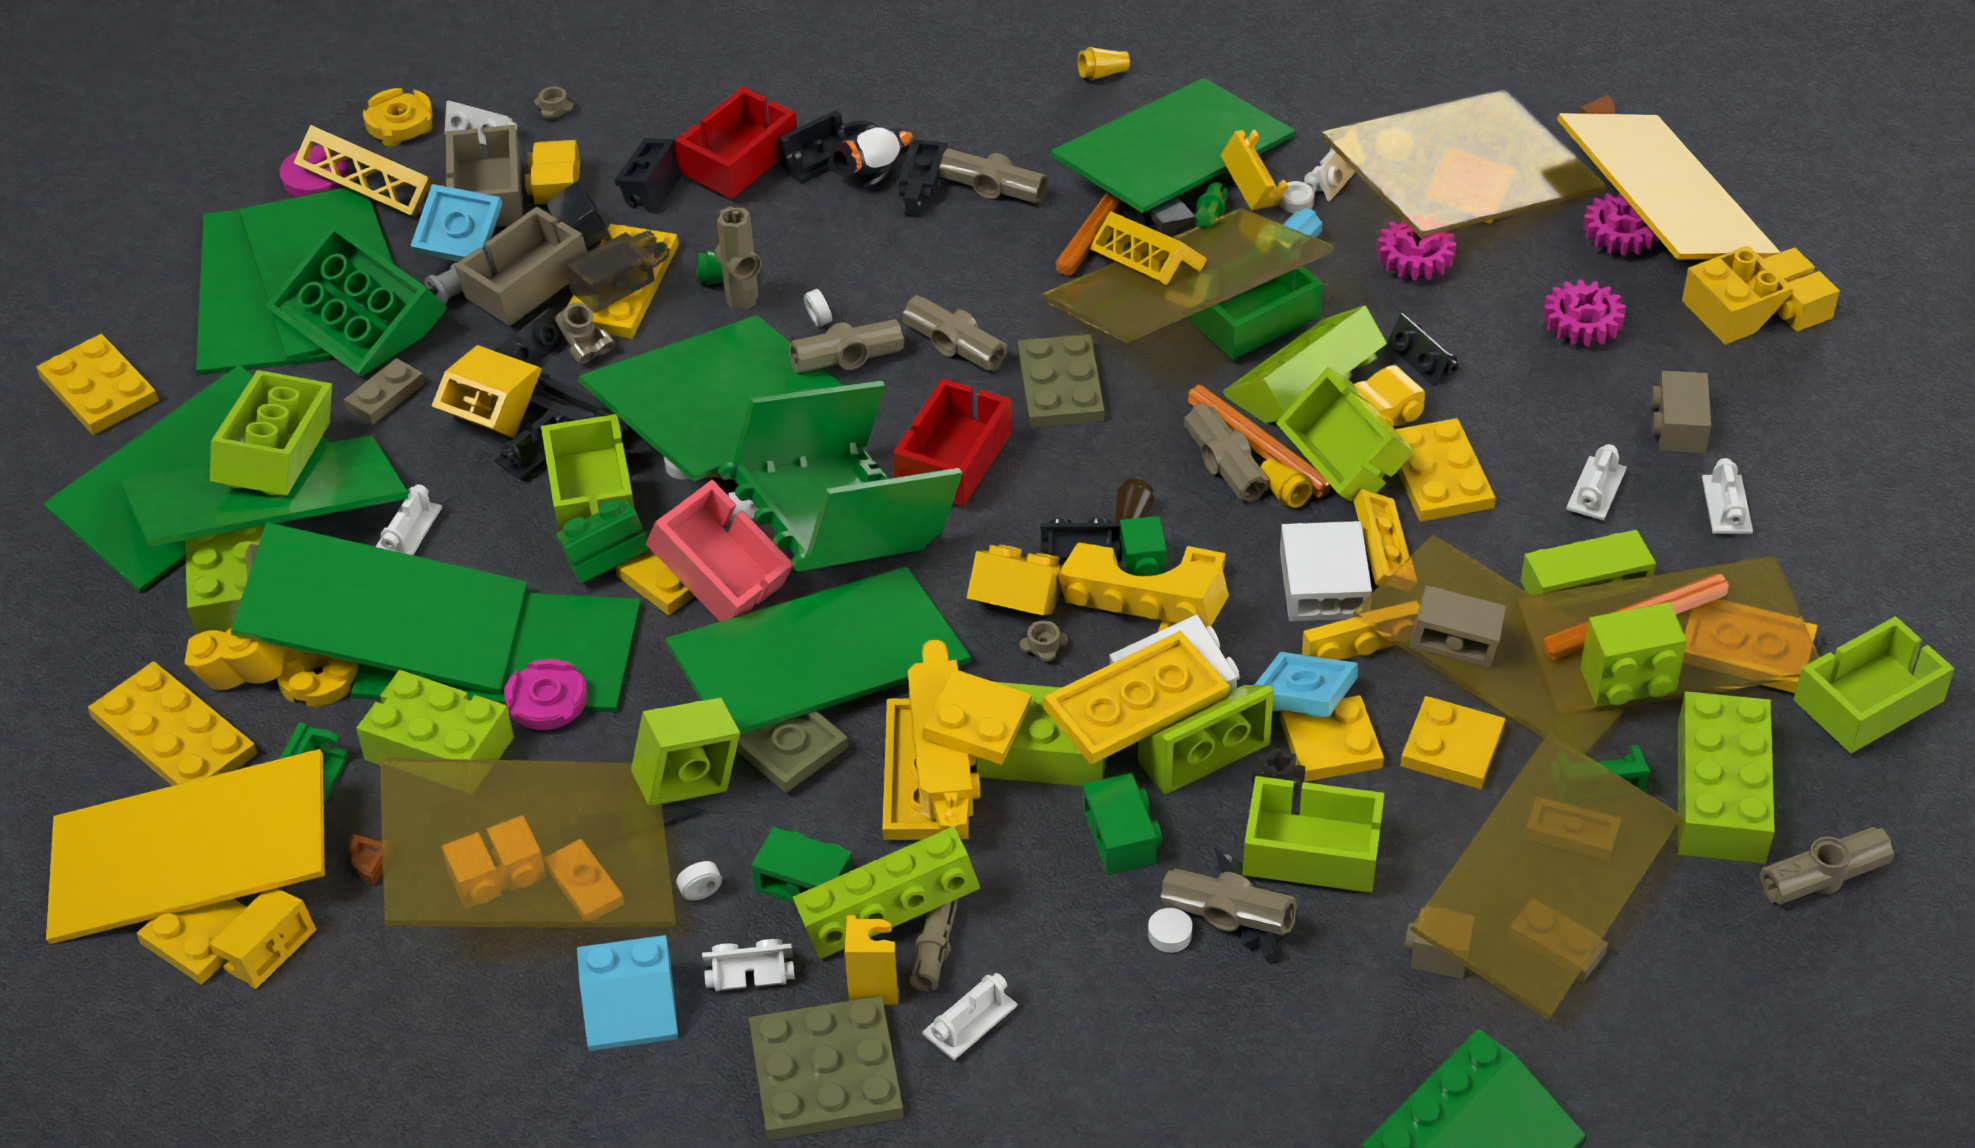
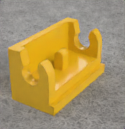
[1220,130,1288,211]
[209,888,317,989]
[844,915,899,1005]

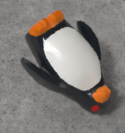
[827,120,913,188]

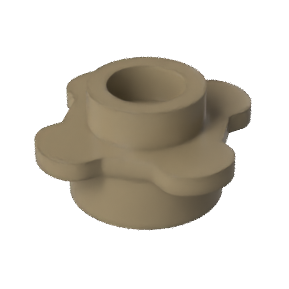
[534,86,573,118]
[1020,621,1068,661]

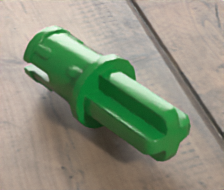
[1194,183,1228,228]

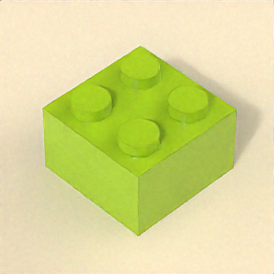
[1580,602,1687,707]
[631,698,740,806]

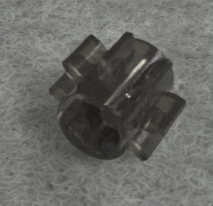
[1252,749,1305,796]

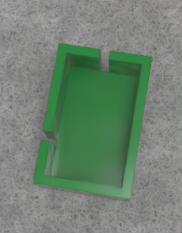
[1188,244,1323,360]

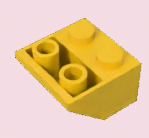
[1682,245,1793,345]
[432,345,542,438]
[967,544,1063,615]

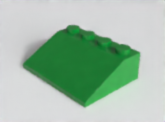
[265,223,448,377]
[1361,1029,1585,1148]

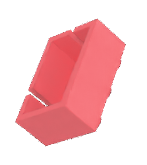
[646,480,793,622]

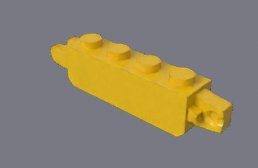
[908,639,980,836]

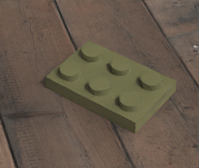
[1017,334,1104,428]
[736,711,849,793]

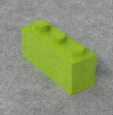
[1521,530,1656,615]

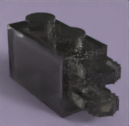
[566,230,670,313]

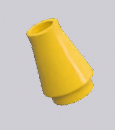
[1077,47,1130,81]
[1260,458,1313,508]

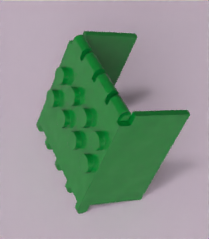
[718,381,962,571]

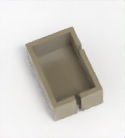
[446,125,523,227]
[454,207,592,326]

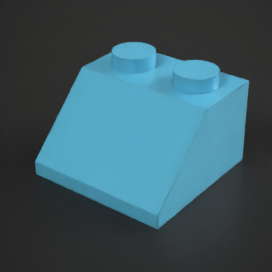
[577,935,678,1051]

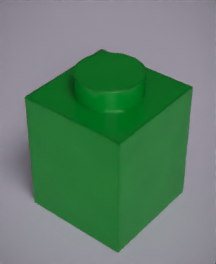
[1120,516,1166,576]

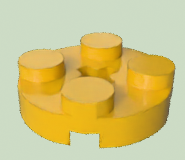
[363,88,433,146]
[277,647,359,707]

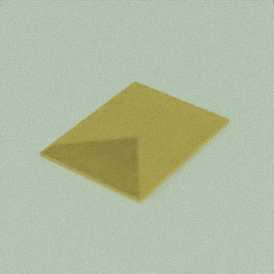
[1321,90,1606,237]
[1042,208,1334,343]
[380,758,676,928]

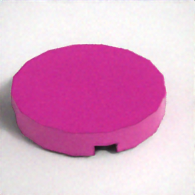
[280,145,350,197]
[505,659,587,730]

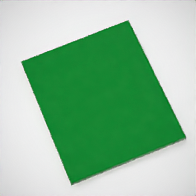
[578,315,844,482]

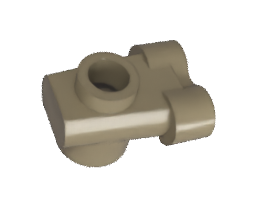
[555,303,616,366]

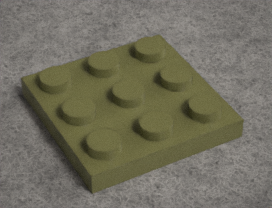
[749,996,904,1141]

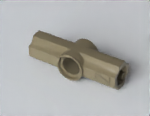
[939,148,1047,204]
[715,206,762,310]
[902,295,1007,372]
[789,319,904,374]
[1184,403,1269,503]
[1759,827,1895,905]
[1161,869,1297,935]

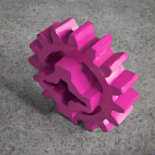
[1583,193,1660,256]
[1377,216,1456,281]
[1543,279,1626,346]

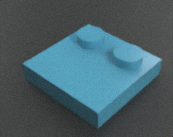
[410,184,503,262]
[1254,652,1358,717]

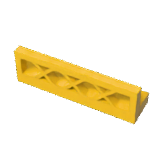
[294,125,442,217]
[1089,211,1207,285]

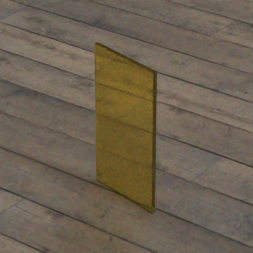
[1352,535,1636,761]
[1516,556,1819,718]
[1410,733,1682,1020]

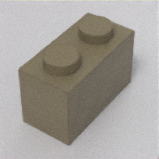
[1650,370,1711,454]
[1409,585,1506,668]

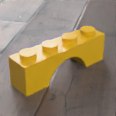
[1058,542,1229,627]

